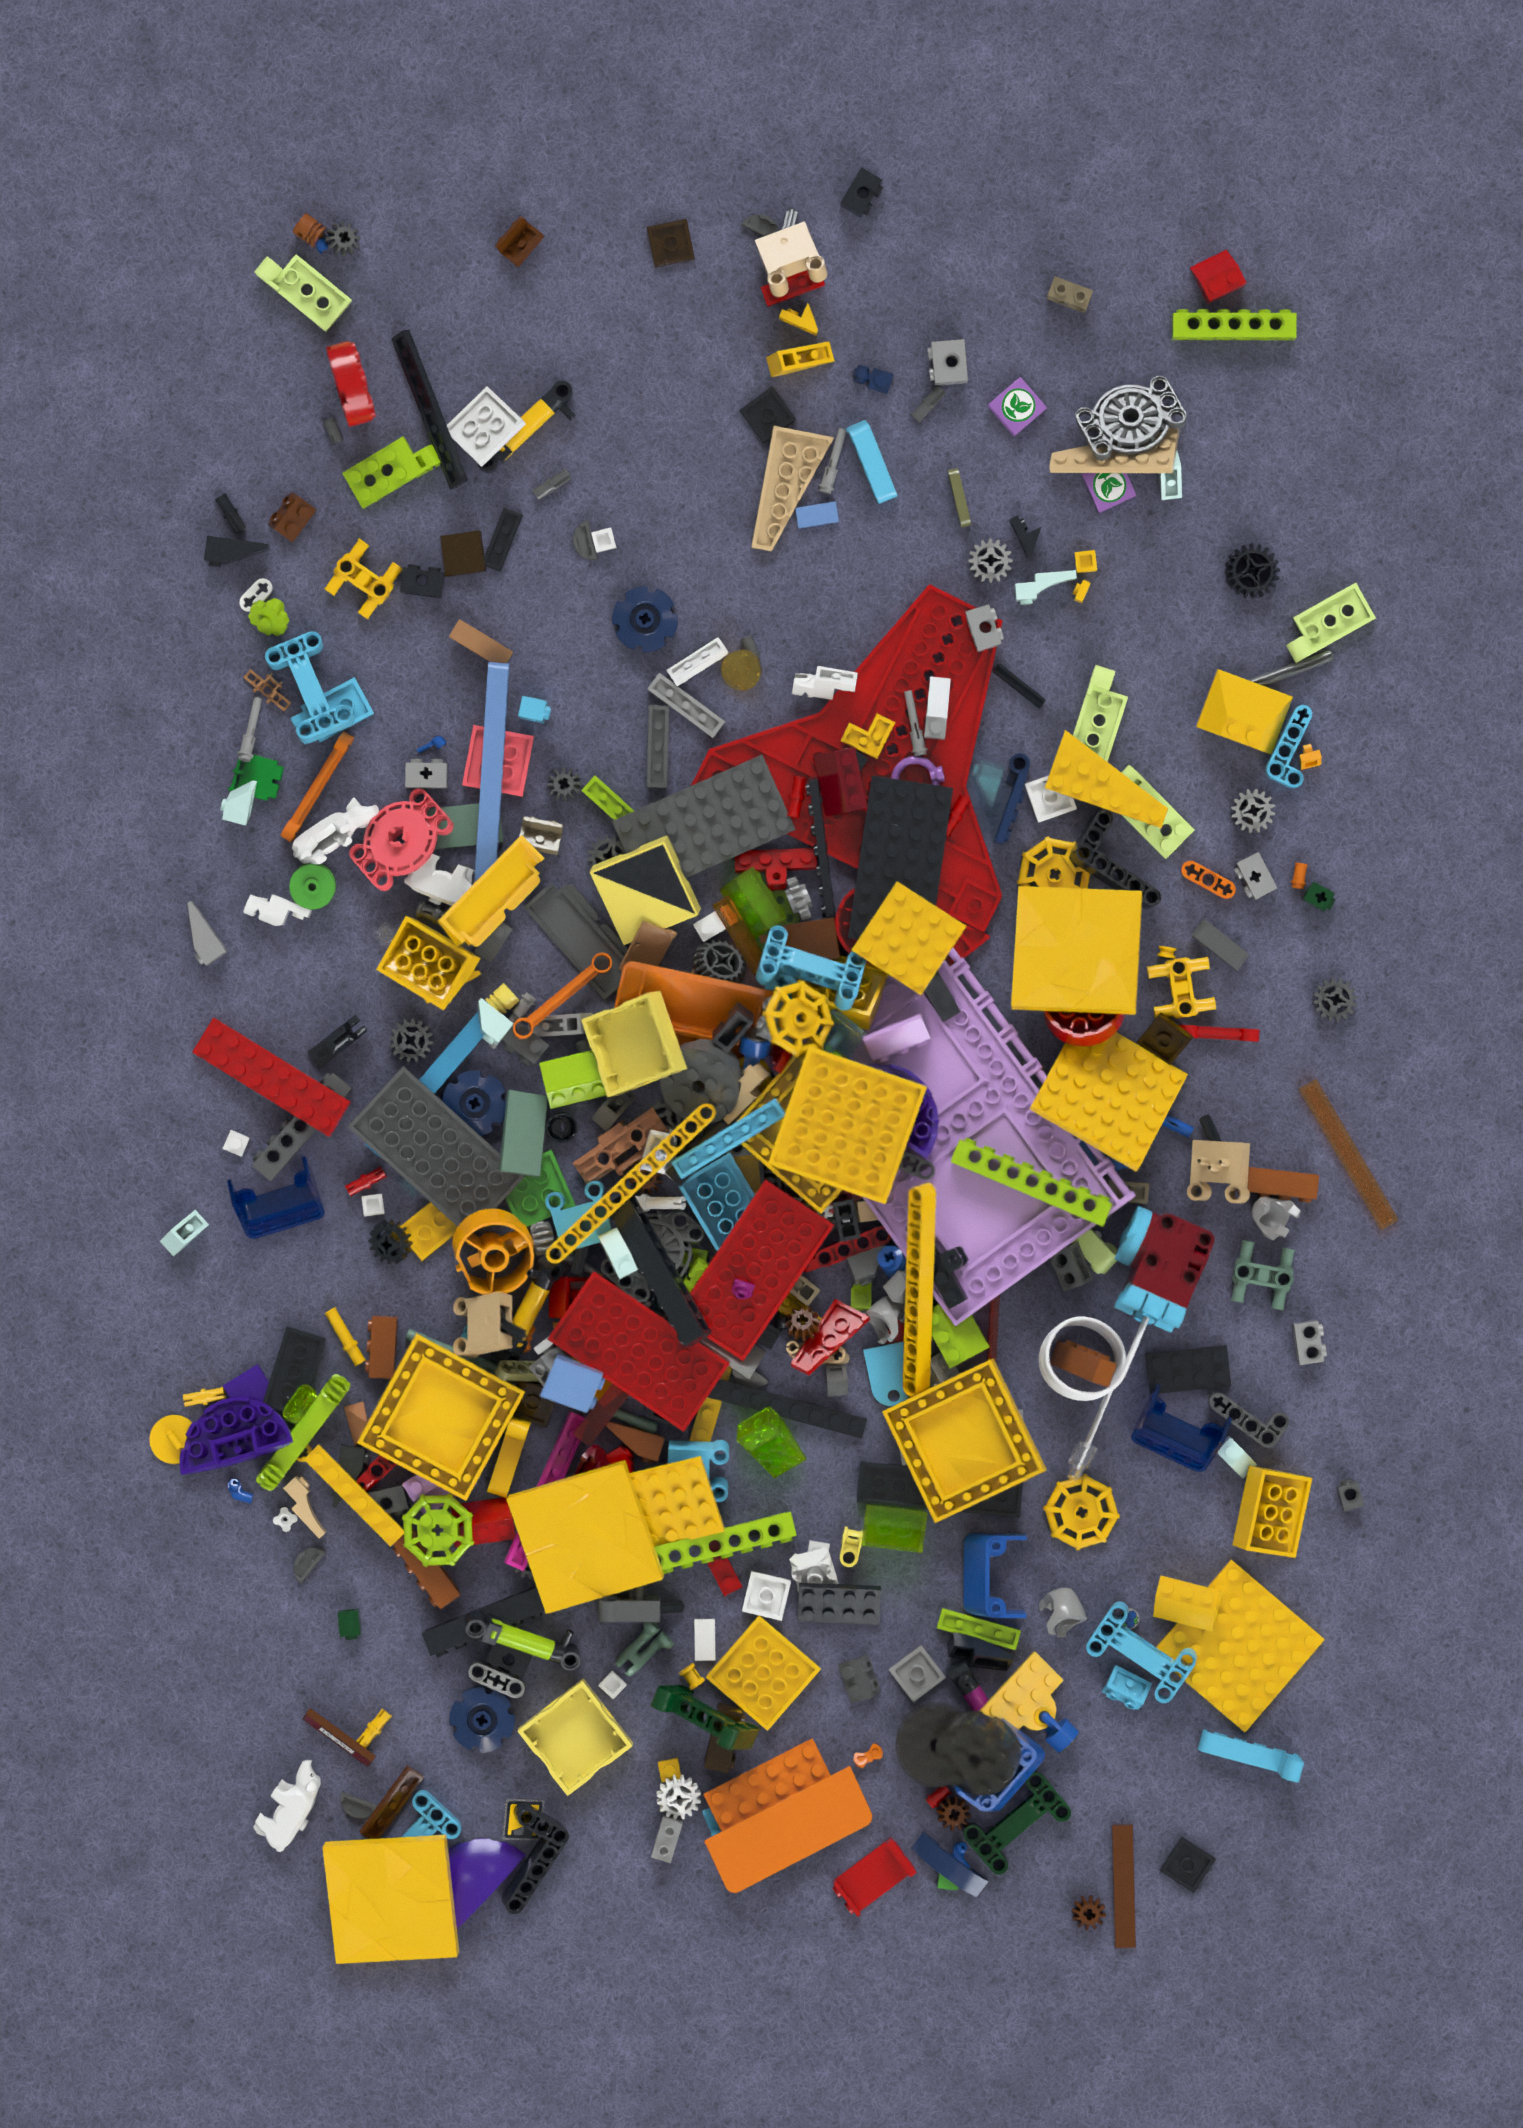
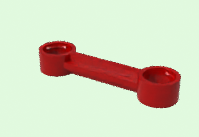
[1179,1025,1260,1042]

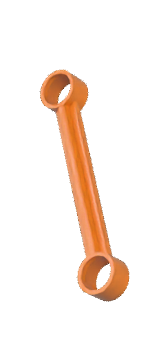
[280,731,355,842]
[513,952,612,1039]

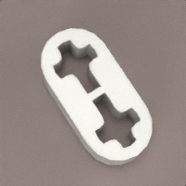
[239,578,273,612]

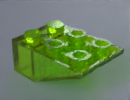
[737,1406,807,1479]

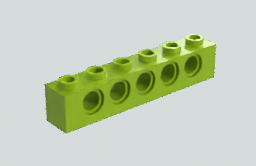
[1172,309,1297,340]

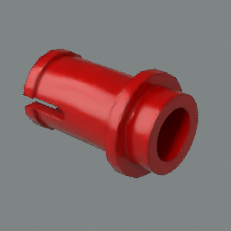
[925,1783,951,1809]

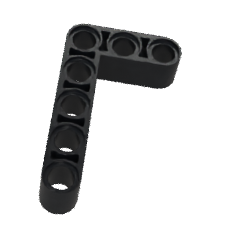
[1070,810,1161,909]
[502,1803,569,1914]

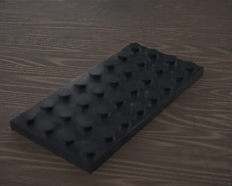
[847,776,953,940]

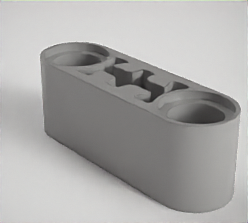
[468,1661,525,1698]

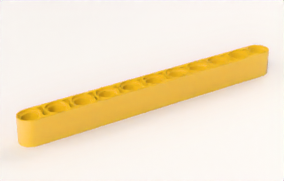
[546,1103,716,1264]
[903,1183,936,1397]

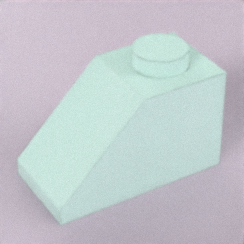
[1158,450,1182,500]
[220,781,257,826]
[477,998,514,1045]
[160,1210,209,1256]
[598,1227,638,1279]
[1214,1436,1257,1479]

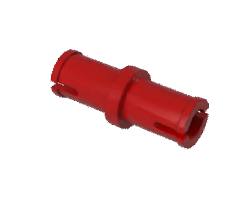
[787,776,807,819]
[947,795,971,836]
[345,1166,387,1197]

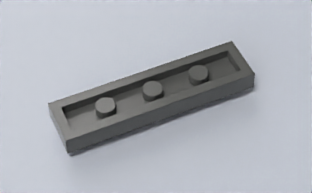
[647,705,669,788]

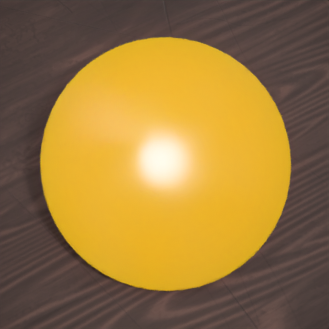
[150,1415,192,1464]

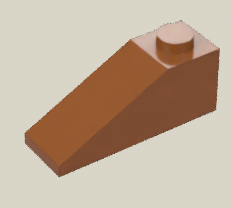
[605,1420,665,1464]

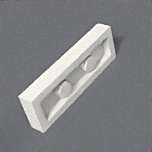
[667,638,729,686]

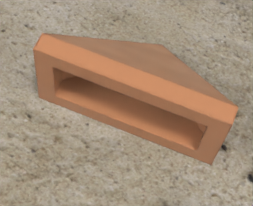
[344,1401,369,1446]

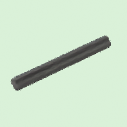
[1249,650,1334,686]

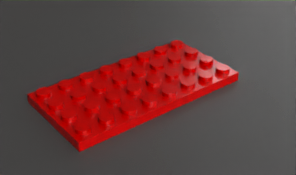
[690,1179,834,1361]
[547,1271,730,1432]

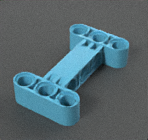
[265,631,354,744]
[756,926,866,1011]
[1086,1601,1197,1703]
[403,1790,462,1839]

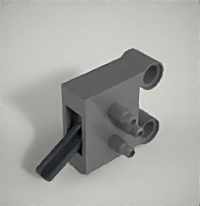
[598,1586,685,1622]

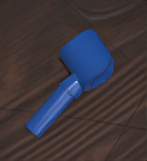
[316,235,329,254]
[417,736,446,754]

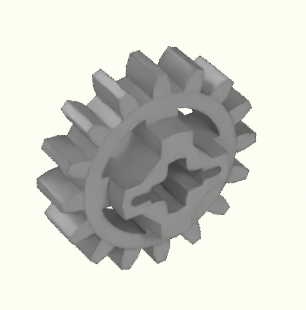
[968,538,1013,584]
[1230,789,1275,833]
[785,876,813,921]

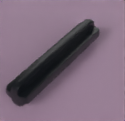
[993,664,1046,708]

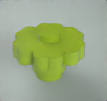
[248,598,290,636]

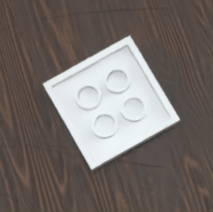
[447,387,526,467]

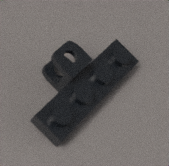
[665,1119,733,1187]
[933,1240,969,1309]

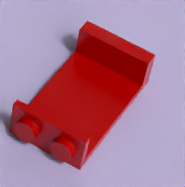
[832,1837,917,1917]

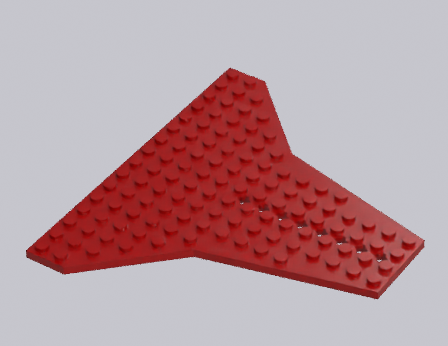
[691,584,1003,933]

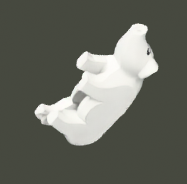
[292,798,379,864]
[404,854,475,906]
[254,1760,321,1852]

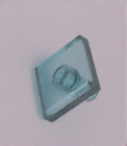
[816,1008,867,1059]

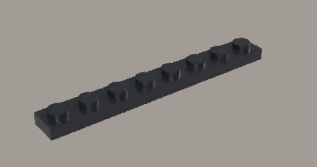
[391,329,468,490]
[806,777,836,919]
[708,1379,867,1439]

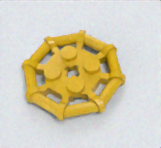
[1017,836,1090,889]
[763,980,834,1057]
[1043,1474,1120,1551]

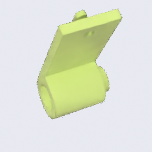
[1072,1228,1118,1274]

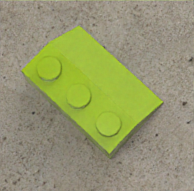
[539,1050,607,1109]
[932,1304,990,1369]

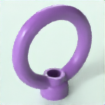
[891,756,945,786]

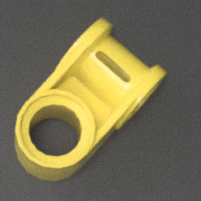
[839,1526,865,1567]

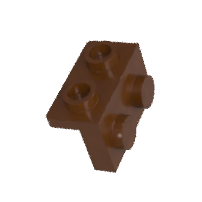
[495,216,545,267]
[268,492,316,543]

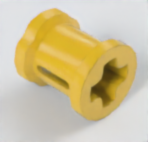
[679,1663,705,1690]

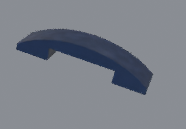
[911,1832,989,1897]

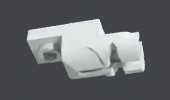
[792,666,858,700]
[243,894,312,926]

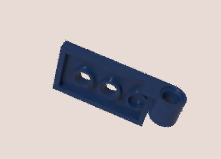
[993,753,1030,845]

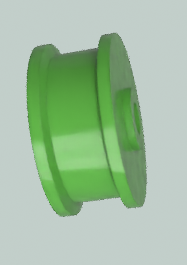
[289,864,336,909]

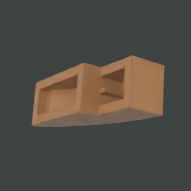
[449,619,513,663]

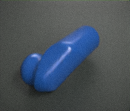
[228,1478,254,1504]
[952,1842,971,1868]

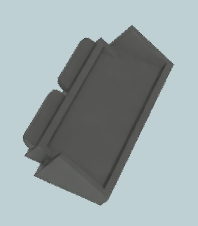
[524,883,629,999]

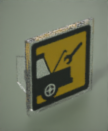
[502,1799,545,1841]

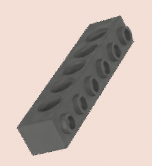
[252,1072,353,1181]

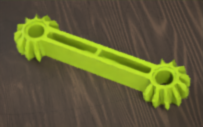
[256,1374,350,1491]

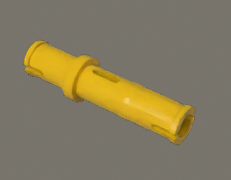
[324,1307,366,1366]

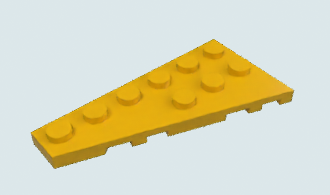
[1045,730,1168,828]

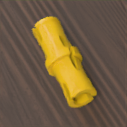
[183,1387,226,1407]
[356,1708,392,1748]

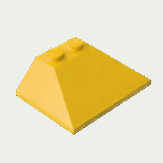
[1196,669,1293,755]

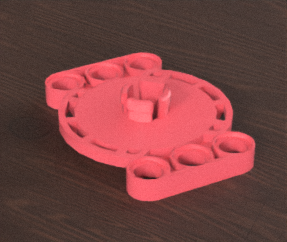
[349,788,454,891]

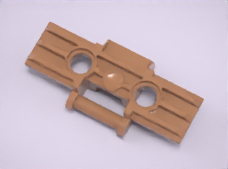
[573,1107,668,1184]

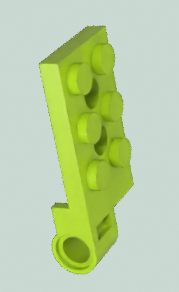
[342,437,441,509]

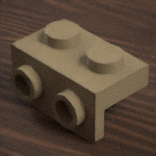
[519,817,563,855]

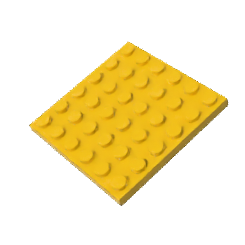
[1029,1032,1188,1171]
[768,1046,927,1204]
[1156,1560,1325,1732]

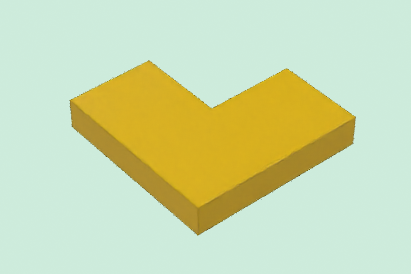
[840,714,895,759]

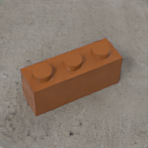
[365,1315,398,1379]

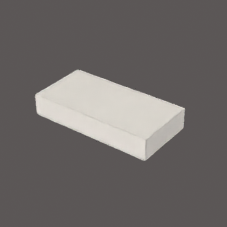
[694,1619,715,1661]

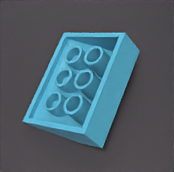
[678,1153,755,1251]

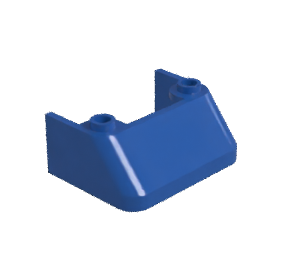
[963,1532,1027,1618]
[950,1718,1045,1812]

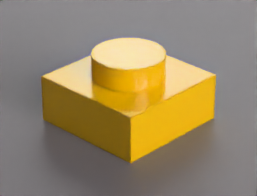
[1074,550,1097,573]
[1072,580,1091,603]
[658,1758,681,1782]

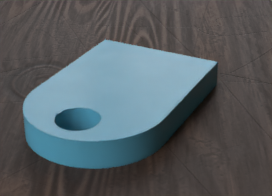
[863,1341,909,1406]

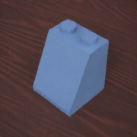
[540,1354,605,1413]

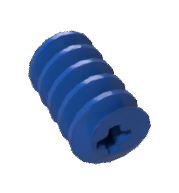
[877,1246,906,1280]

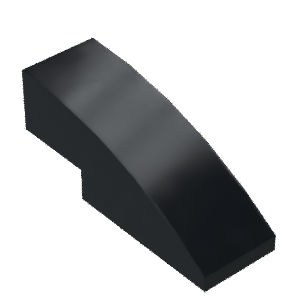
[947,1632,1014,1671]

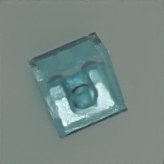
[971,760,1005,808]

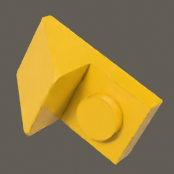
[779,303,818,336]

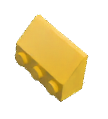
[1153,1575,1223,1632]

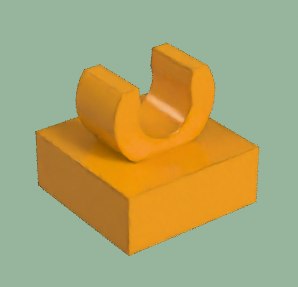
[1299,744,1322,770]

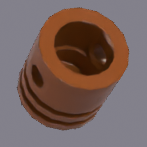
[292,213,327,248]

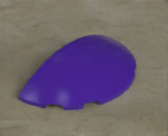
[866,1063,939,1159]
[180,1397,293,1475]
[448,1838,525,1929]

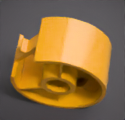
[452,1209,534,1295]

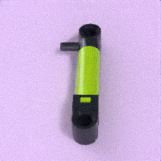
[464,1611,581,1671]

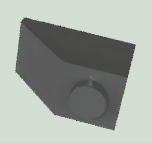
[474,922,514,963]
[591,1091,637,1131]
[846,1244,886,1286]

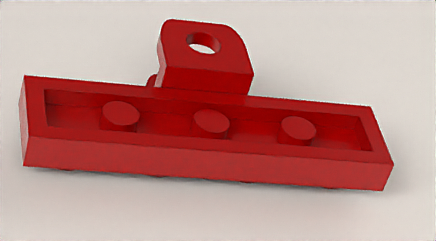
[735,848,817,891]

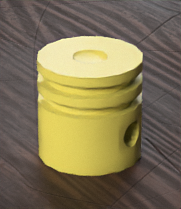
[485,983,520,1015]

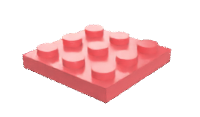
[462,725,534,797]

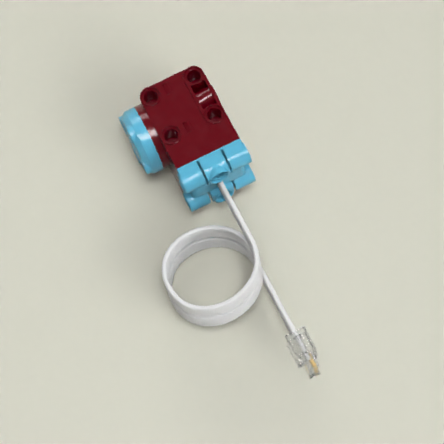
[1039,1206,1215,1481]

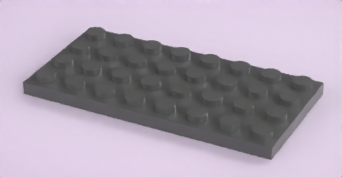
[612,755,796,878]
[348,1065,525,1227]

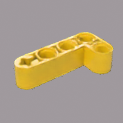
[487,1416,531,1498]

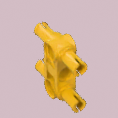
[324,538,403,619]
[1147,956,1216,1019]

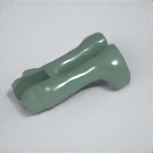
[615,1622,675,1677]

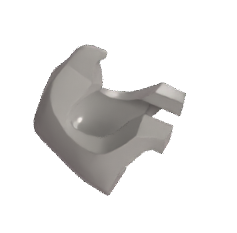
[1251,1196,1301,1241]
[864,1295,905,1344]
[1039,1588,1087,1637]

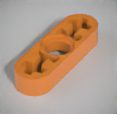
[1181,861,1236,899]

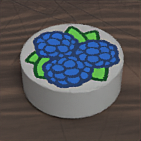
[1119,1608,1139,1629]

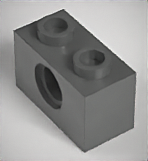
[367,1483,410,1516]

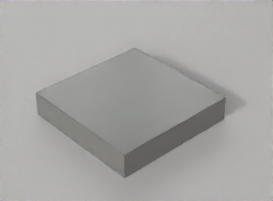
[889,1645,946,1702]

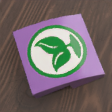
[987,377,1047,436]
[1081,473,1136,513]

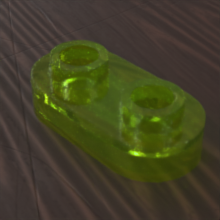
[770,890,800,925]
[283,1384,317,1423]

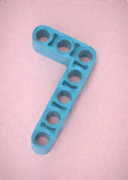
[1198,1729,1304,1782]

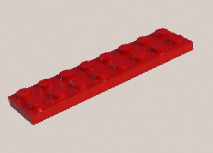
[192,1017,351,1137]

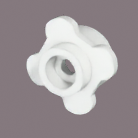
[273,1507,298,1532]

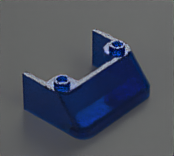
[227,1156,325,1239]
[1131,1384,1232,1472]

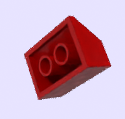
[451,1497,516,1548]

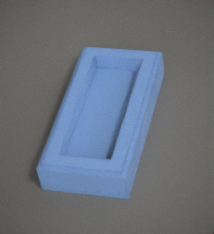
[795,501,839,529]

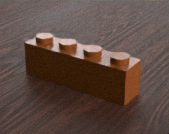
[1237,1167,1319,1203]
[1050,1339,1117,1387]
[392,1527,461,1609]

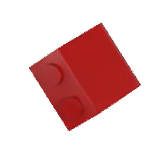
[1190,249,1247,304]
[548,1276,589,1318]

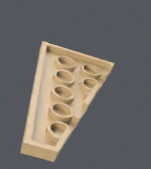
[751,426,834,552]
[1049,428,1179,473]

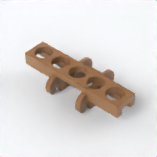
[243,669,291,712]

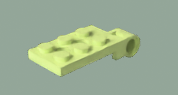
[254,254,352,332]
[1286,583,1376,663]
[1073,665,1128,762]
[1121,765,1194,859]

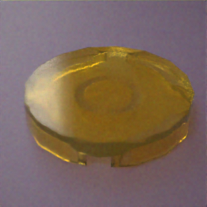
[721,649,762,691]

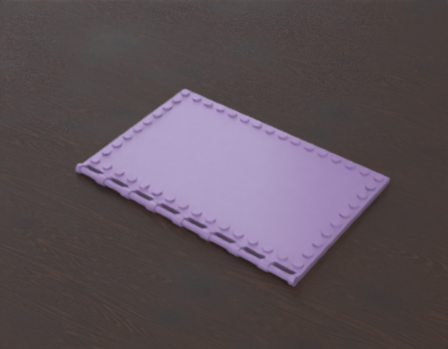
[763,948,1136,1326]

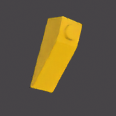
[766,341,835,377]

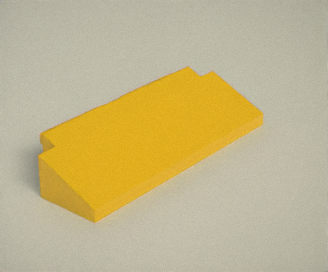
[438,835,545,947]

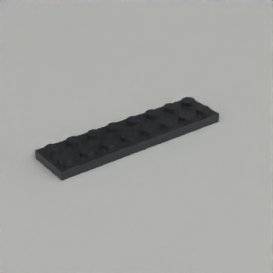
[856,1461,1023,1518]

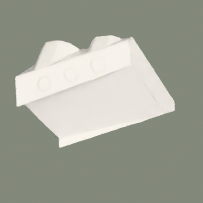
[789,1547,839,1593]

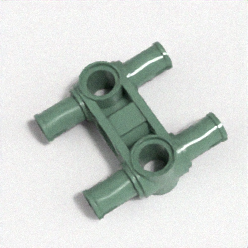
[1231,1240,1295,1310]

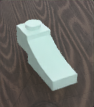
[1014,570,1077,605]

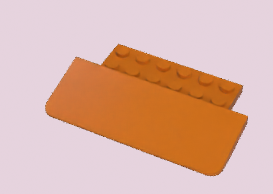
[614,961,774,1059]
[703,1738,872,1893]

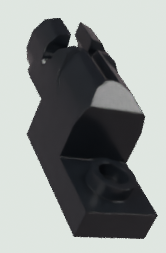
[308,1015,368,1068]

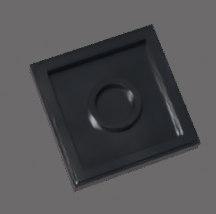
[739,387,796,444]
[1159,1836,1216,1893]

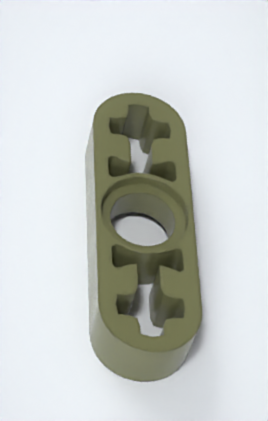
[947,468,971,528]
[495,1360,539,1382]

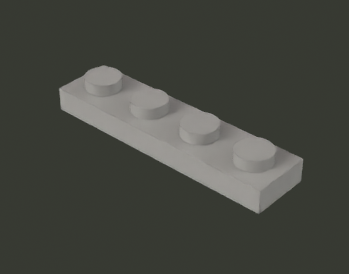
[647,673,725,738]

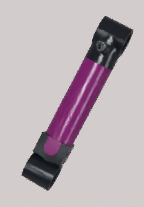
[946,1659,1019,1768]

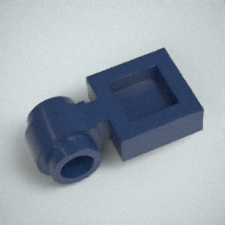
[852,365,894,394]

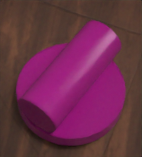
[732,1278,755,1299]

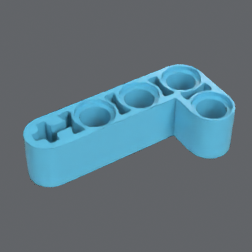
[846,420,897,504]
[1265,705,1312,789]

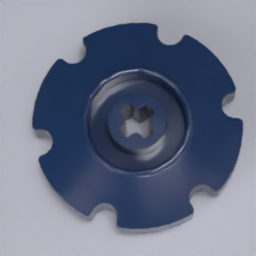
[612,586,678,653]
[442,1070,506,1136]
[449,1686,515,1753]

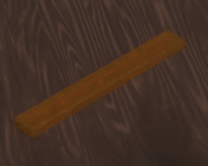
[1298,1079,1399,1230]

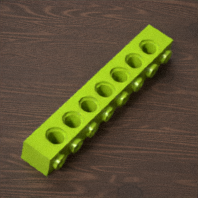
[950,1137,1113,1226]
[654,1511,797,1574]

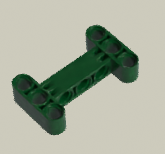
[650,1685,760,1750]
[963,1770,1071,1875]

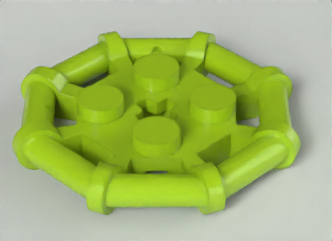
[402,1493,474,1567]

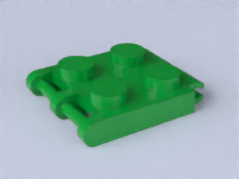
[228,755,284,801]

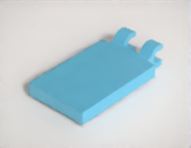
[291,677,374,745]

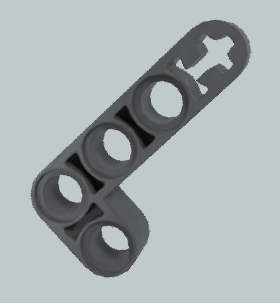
[1208,1392,1289,1448]

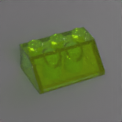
[719,867,787,941]
[861,1503,928,1553]

